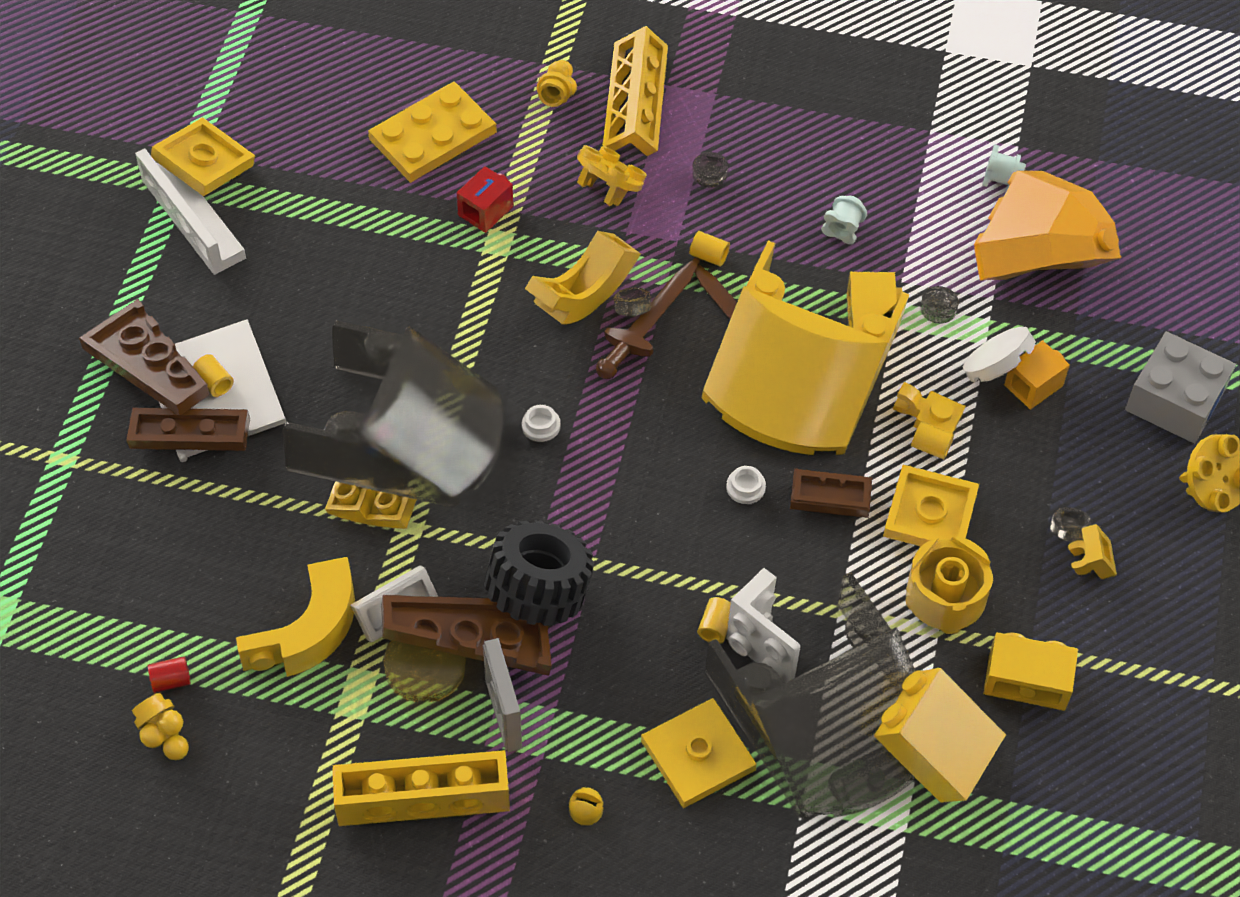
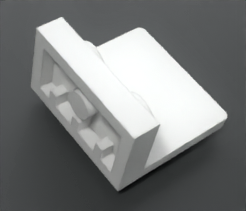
[726,568,800,687]

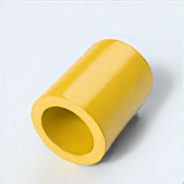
[689,231,730,267]
[193,354,234,397]
[911,422,954,460]
[697,597,731,644]

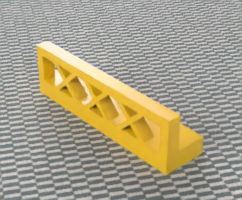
[603,26,668,156]

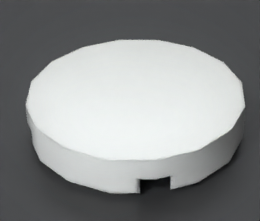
[963,327,1036,382]

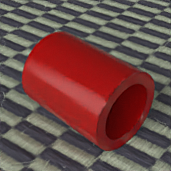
[148,656,191,693]

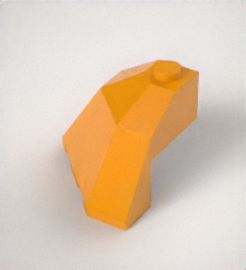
[974,171,1121,281]

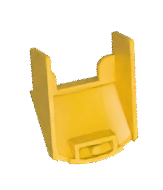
[702,240,910,455]

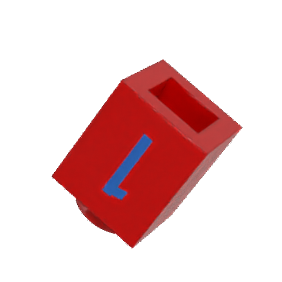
[456,166,514,233]

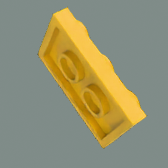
[368,81,497,183]

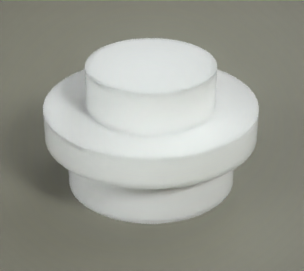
[522,405,561,442]
[726,466,766,504]

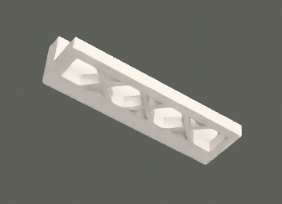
[135,148,246,275]

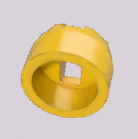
[569,787,603,825]

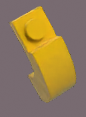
[525,231,641,324]
[236,557,355,677]

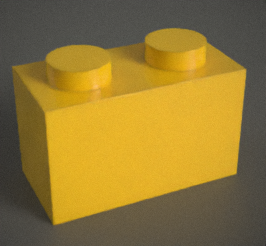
[983,632,1078,711]

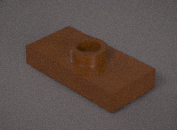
[790,469,873,518]

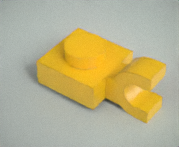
[893,382,966,434]

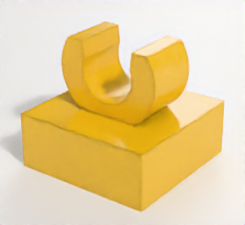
[1068,524,1117,579]

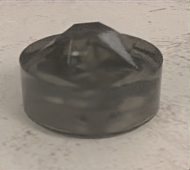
[692,152,728,188]
[920,286,959,324]
[614,287,652,317]
[1050,507,1092,542]

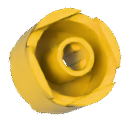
[906,537,993,634]

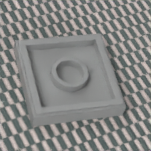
[483,638,522,752]

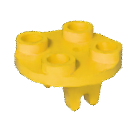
[577,145,647,206]
[1179,434,1240,512]

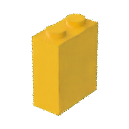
[874,668,1006,802]

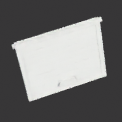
[159,320,287,462]

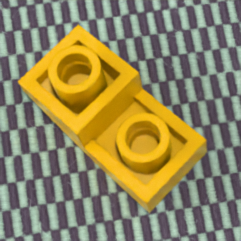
[325,477,418,529]

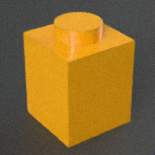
[1004,340,1070,410]

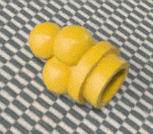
[537,60,577,107]
[132,693,189,760]

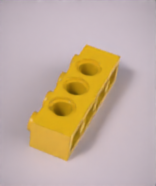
[332,750,510,826]

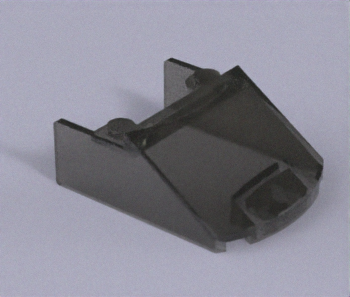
[283,321,503,508]
[705,572,916,819]

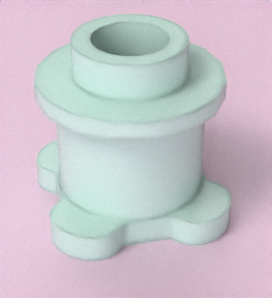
[982,144,1026,189]
[821,196,867,244]

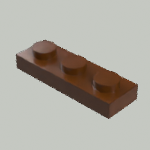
[126,408,250,451]

